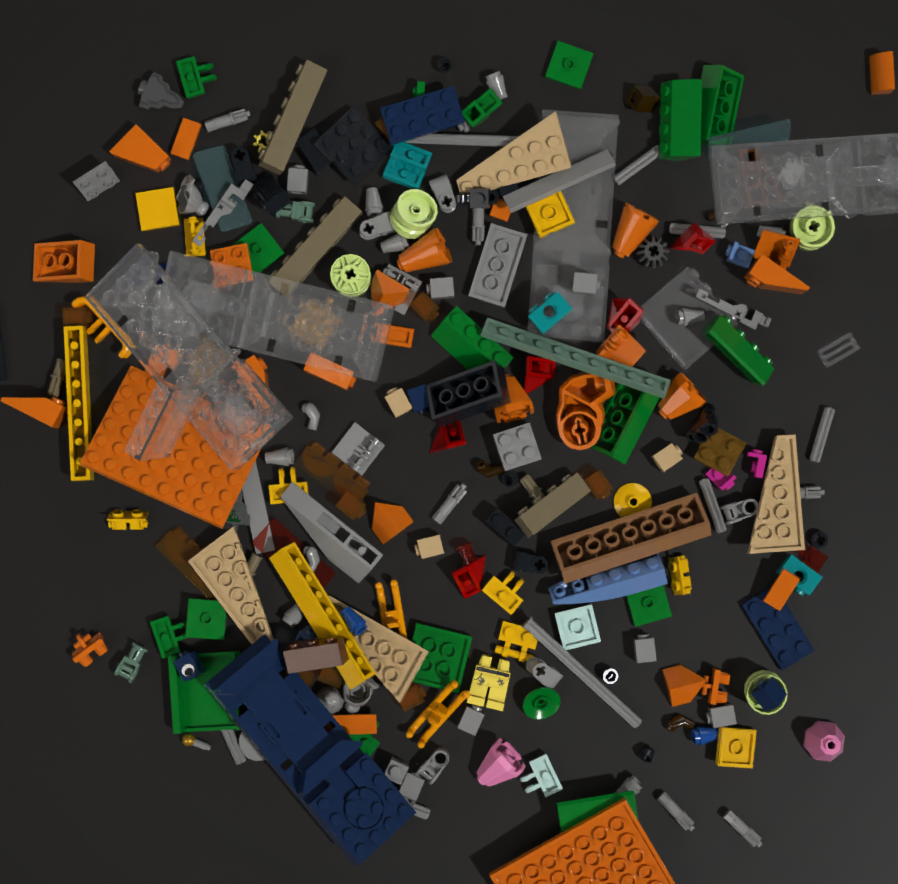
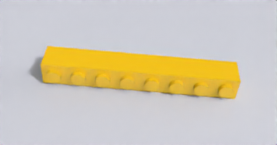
[64,326,94,481]
[269,542,376,690]

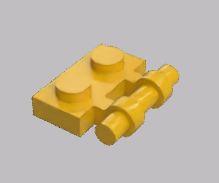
[495,621,538,662]

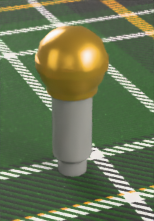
[182,733,211,751]

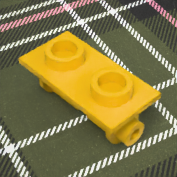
[184,217,206,257]
[107,509,148,530]
[668,555,692,595]

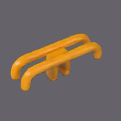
[71,296,134,358]
[375,579,408,639]
[406,680,470,748]

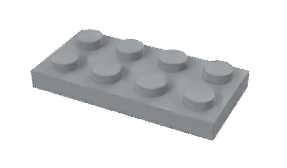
[468,223,528,308]

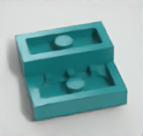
[382,142,432,189]

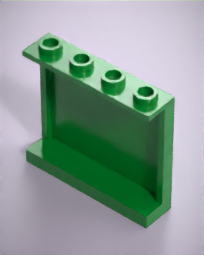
[168,651,245,734]

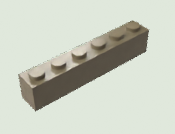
[258,60,327,175]
[269,197,363,299]

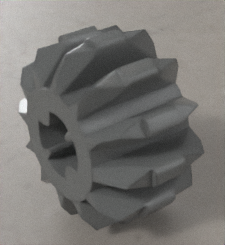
[637,236,670,269]

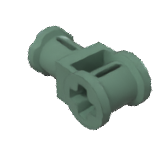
[276,201,315,223]
[114,642,148,683]

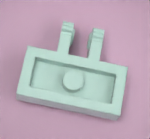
[520,753,563,797]

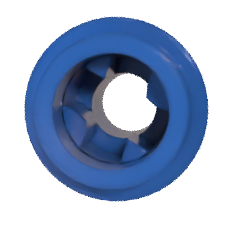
[341,607,368,636]
[691,727,719,746]

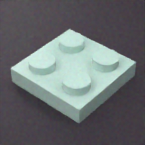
[554,604,601,650]

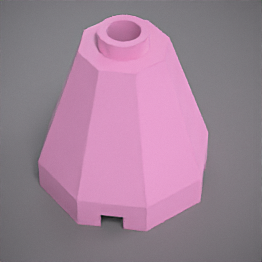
[803,721,845,762]
[476,738,526,787]

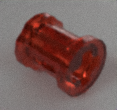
[456,541,478,566]

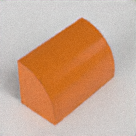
[869,51,895,95]

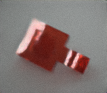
[794,546,828,573]

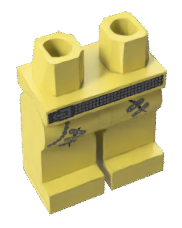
[466,654,511,711]

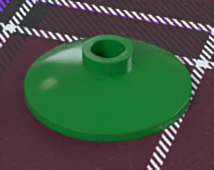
[523,687,561,719]

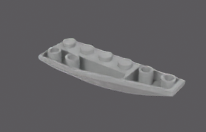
[280,482,383,583]

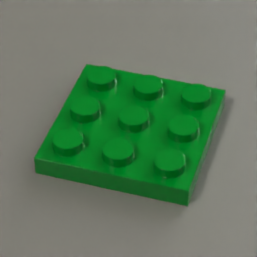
[412,623,472,693]

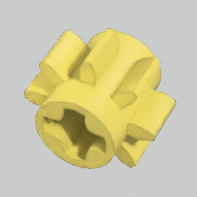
[253,130,270,153]

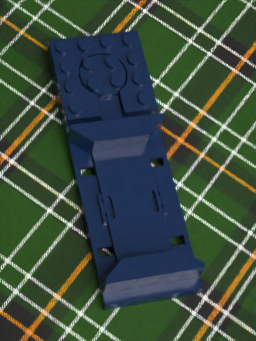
[204,634,417,866]

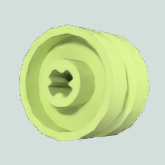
[390,189,438,239]
[788,206,835,251]

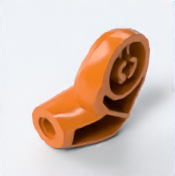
[556,371,616,450]

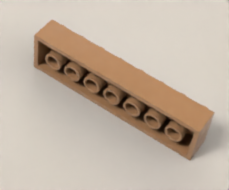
[551,493,711,584]

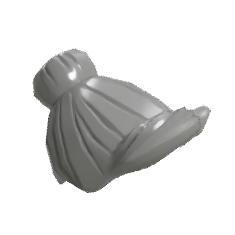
[176,174,209,216]
[343,677,379,714]
[315,686,345,715]

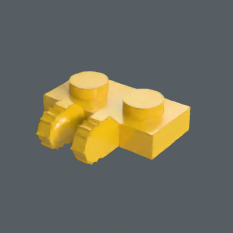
[269,467,309,504]
[482,571,524,615]

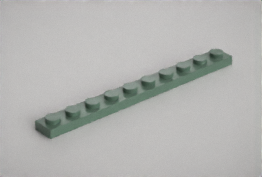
[481,318,671,399]

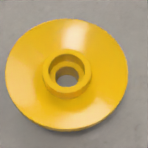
[614,483,652,518]

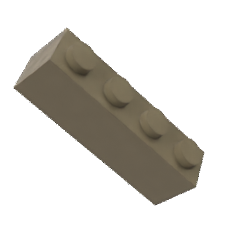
[515,472,591,538]

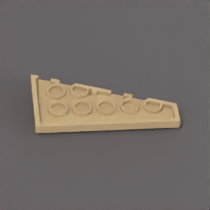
[456,111,572,194]
[747,435,805,554]
[188,526,274,644]
[328,596,429,703]

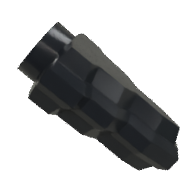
[686,404,718,443]

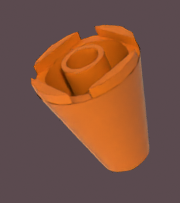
[612,203,659,258]
[397,228,452,273]

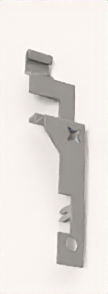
[193,179,254,247]
[696,288,771,330]

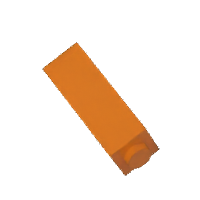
[109,124,171,173]
[303,352,357,391]

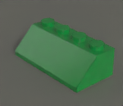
[701,65,744,150]
[659,79,702,161]
[431,306,513,370]
[701,315,775,386]
[590,383,660,465]
[557,790,638,832]

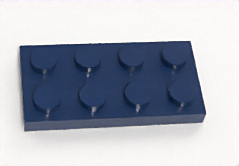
[380,86,465,146]
[741,586,815,671]

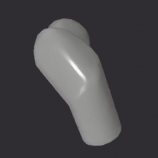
[302,403,320,430]
[303,546,320,572]

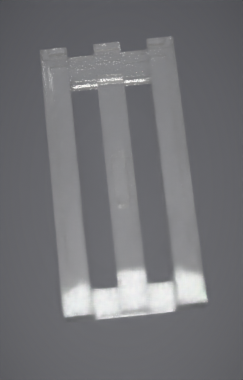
[817,332,861,368]

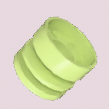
[330,254,372,298]
[744,670,788,715]

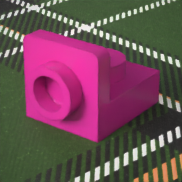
[745,449,767,478]
[705,468,736,491]

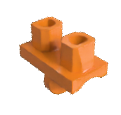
[72,632,107,667]
[702,668,730,705]

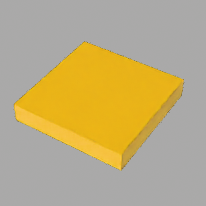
[135,187,180,231]
[526,191,575,239]
[715,727,757,768]

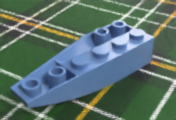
[548,553,668,604]

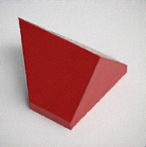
[668,222,716,255]
[606,298,644,333]
[524,356,555,394]
[429,421,466,454]
[452,556,486,599]

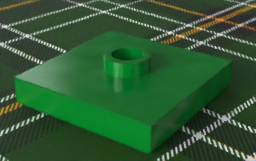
[545,41,594,90]
[232,223,285,277]
[626,585,672,627]
[185,599,226,640]

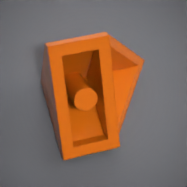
[370,270,410,316]
[372,502,414,544]
[662,665,707,707]

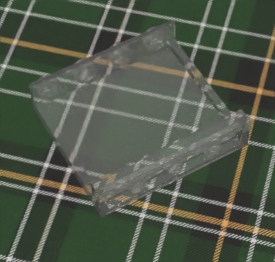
[640,267,738,370]
[124,379,203,461]

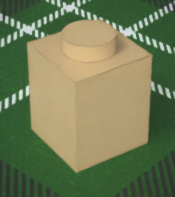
[385,387,413,418]
[651,443,683,472]
[415,534,444,559]

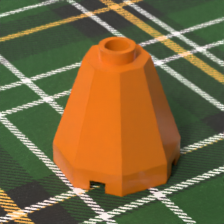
[658,373,707,419]
[495,374,534,423]

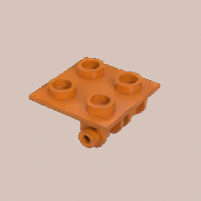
[753,229,800,270]
[210,243,254,288]
[595,324,646,367]

